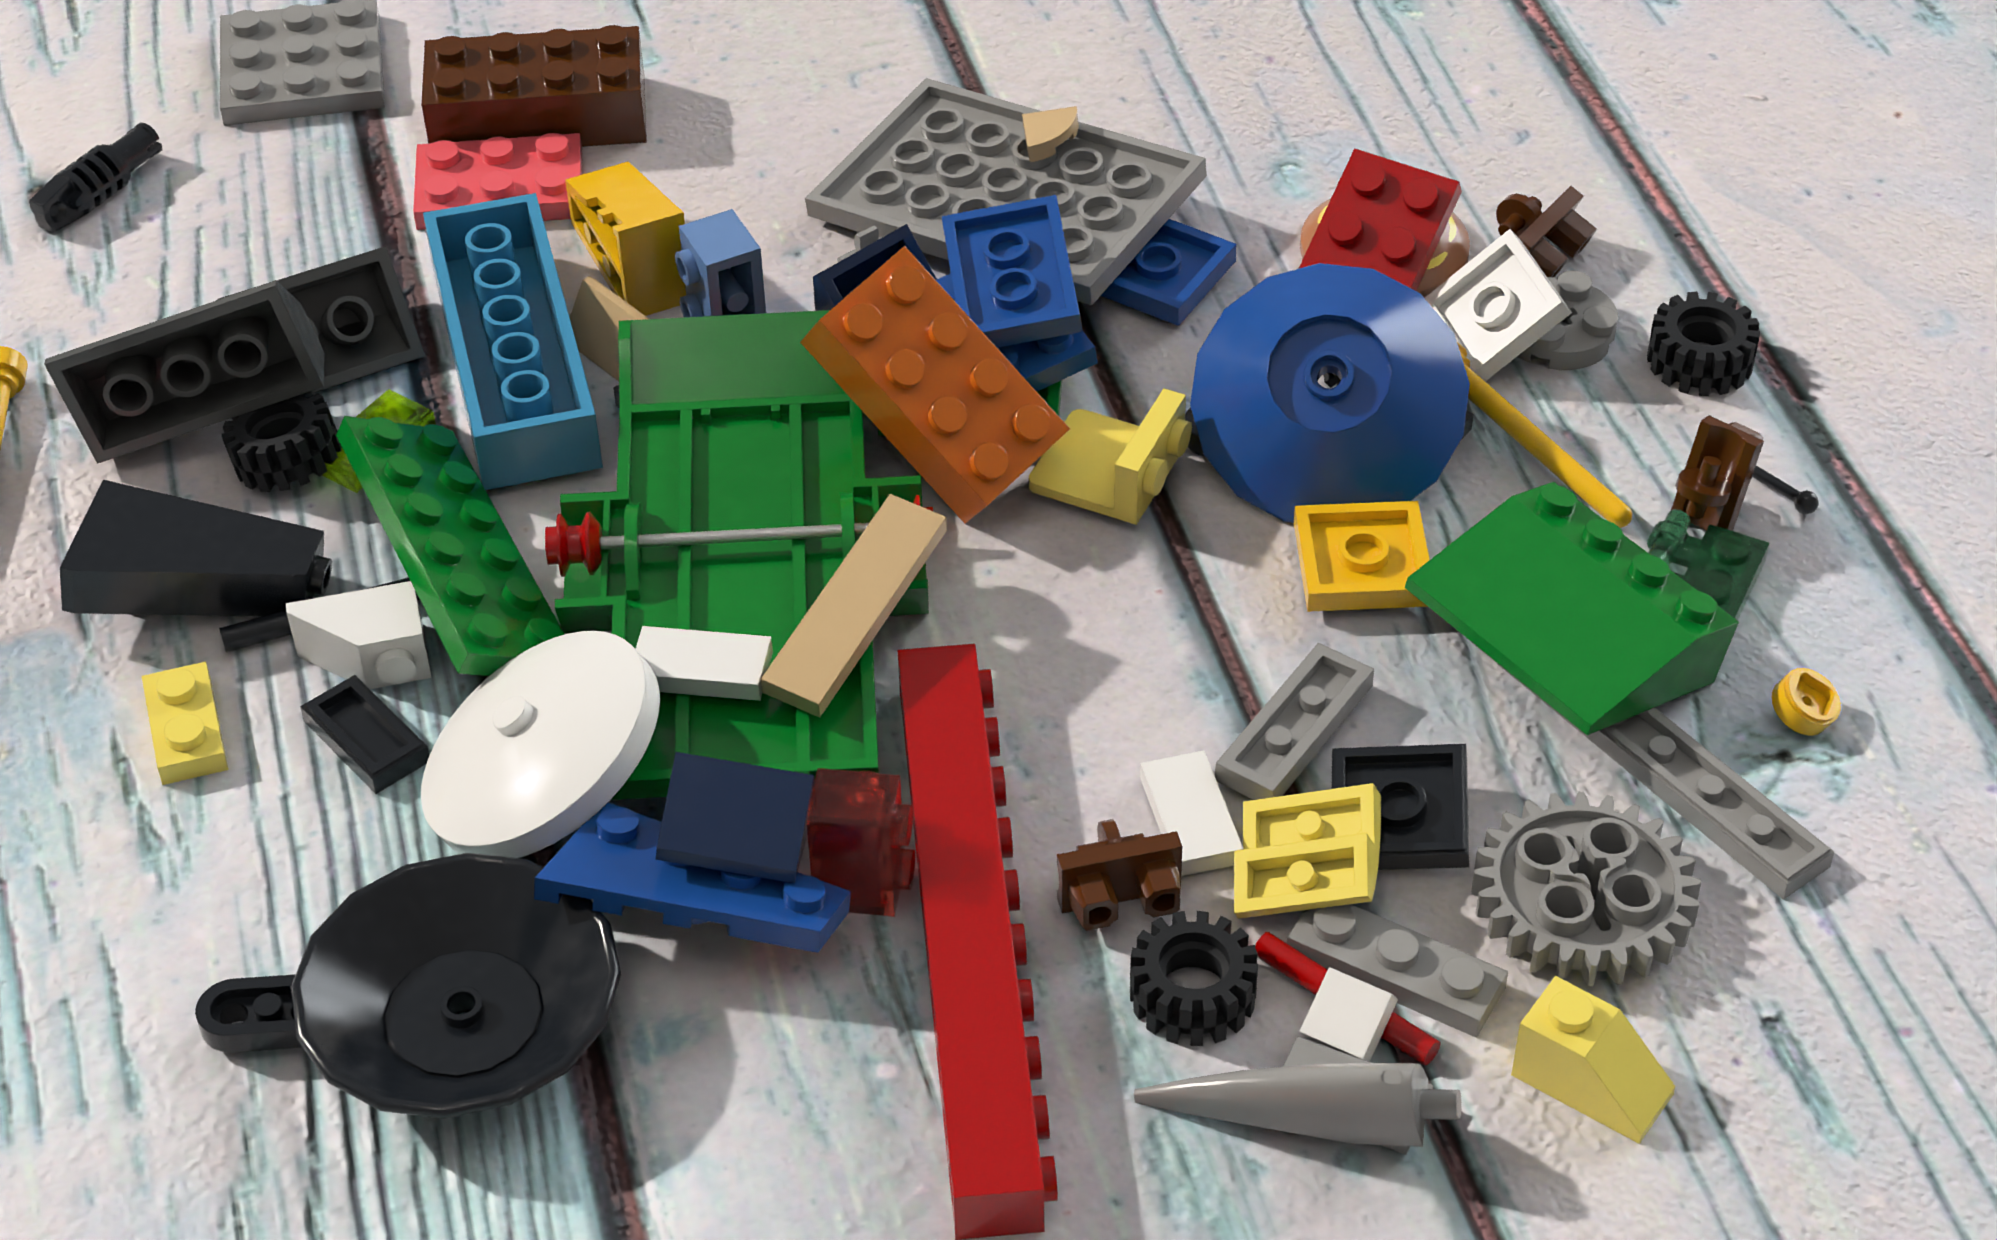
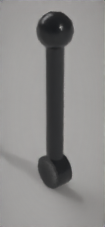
[1752,465,1819,515]

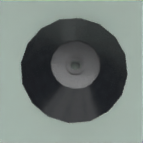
[291,853,621,1119]

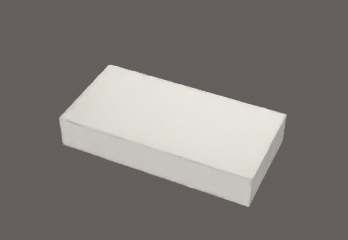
[636,626,773,701]
[1140,750,1244,877]

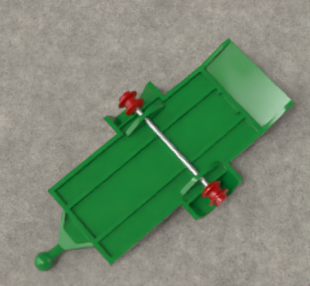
[545,310,933,928]

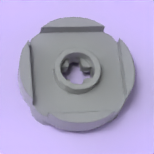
[1517,270,1618,370]

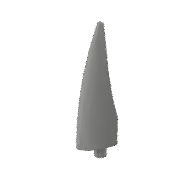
[1134,1063,1461,1147]

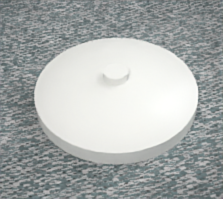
[421,631,660,858]

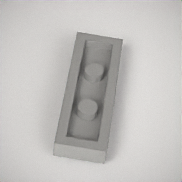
[1215,643,1374,800]
[1287,904,1508,1038]

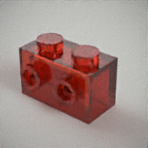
[806,768,915,917]

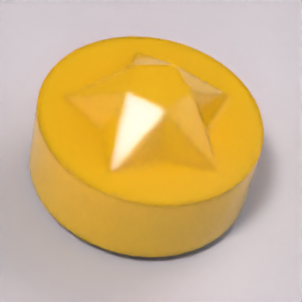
[1771,668,1841,736]

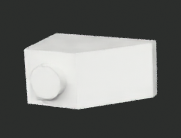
[286,581,432,689]

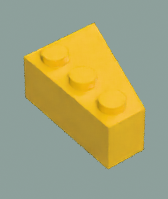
[565,161,686,316]

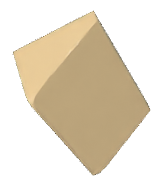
[569,276,649,381]

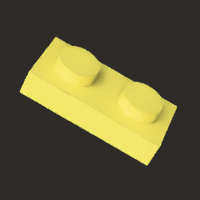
[141,661,228,785]

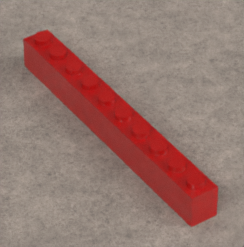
[897,644,1058,1240]

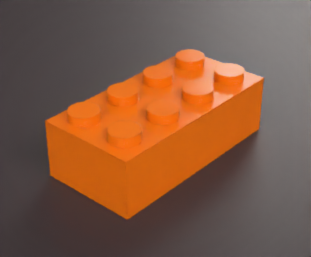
[800,246,1070,524]

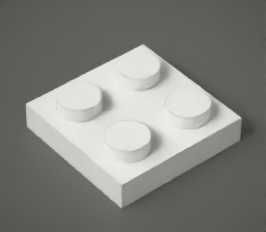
[1425,229,1572,382]

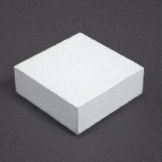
[1299,967,1398,1062]

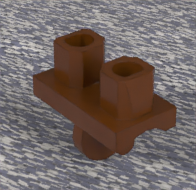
[1496,186,1597,277]
[1669,415,1764,542]
[1057,819,1183,931]

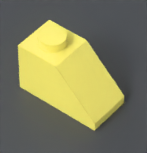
[1511,976,1675,1144]

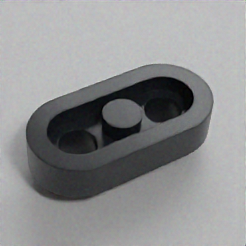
[195,974,303,1053]

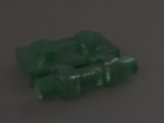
[1647,509,1770,621]

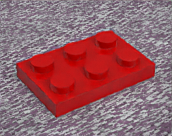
[1298,148,1462,291]

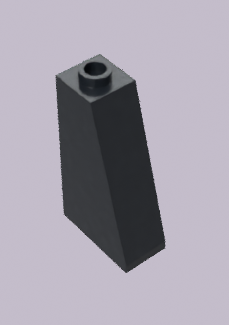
[60,480,332,616]

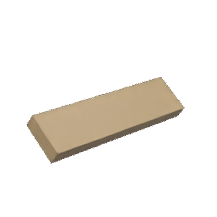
[761,494,947,718]

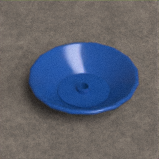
[1190,263,1470,523]

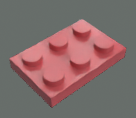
[413,133,583,230]

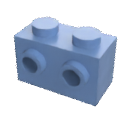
[675,209,766,317]

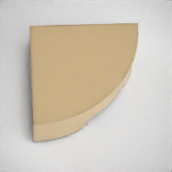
[1022,106,1079,162]

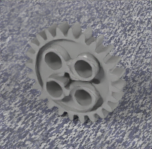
[1471,791,1701,986]

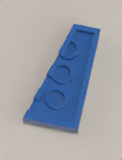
[534,802,851,953]

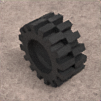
[1647,291,1760,396]
[221,391,342,492]
[1130,911,1258,1046]

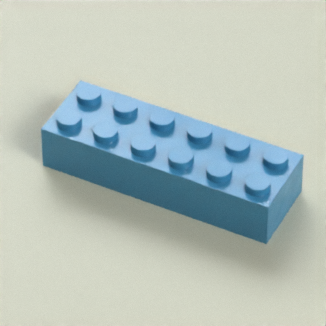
[423,193,603,490]

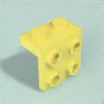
[1029,388,1192,525]

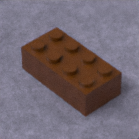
[421,25,647,147]

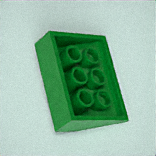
[1404,482,1739,735]

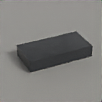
[300,675,429,794]

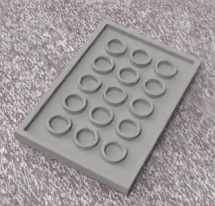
[805,78,1207,305]

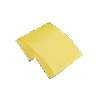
[1234,783,1381,919]

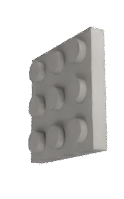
[220,0,385,126]

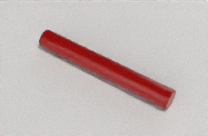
[1255,932,1441,1066]

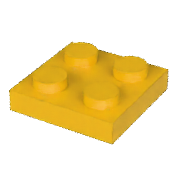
[1294,501,1430,612]

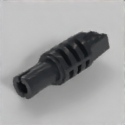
[29,122,162,232]

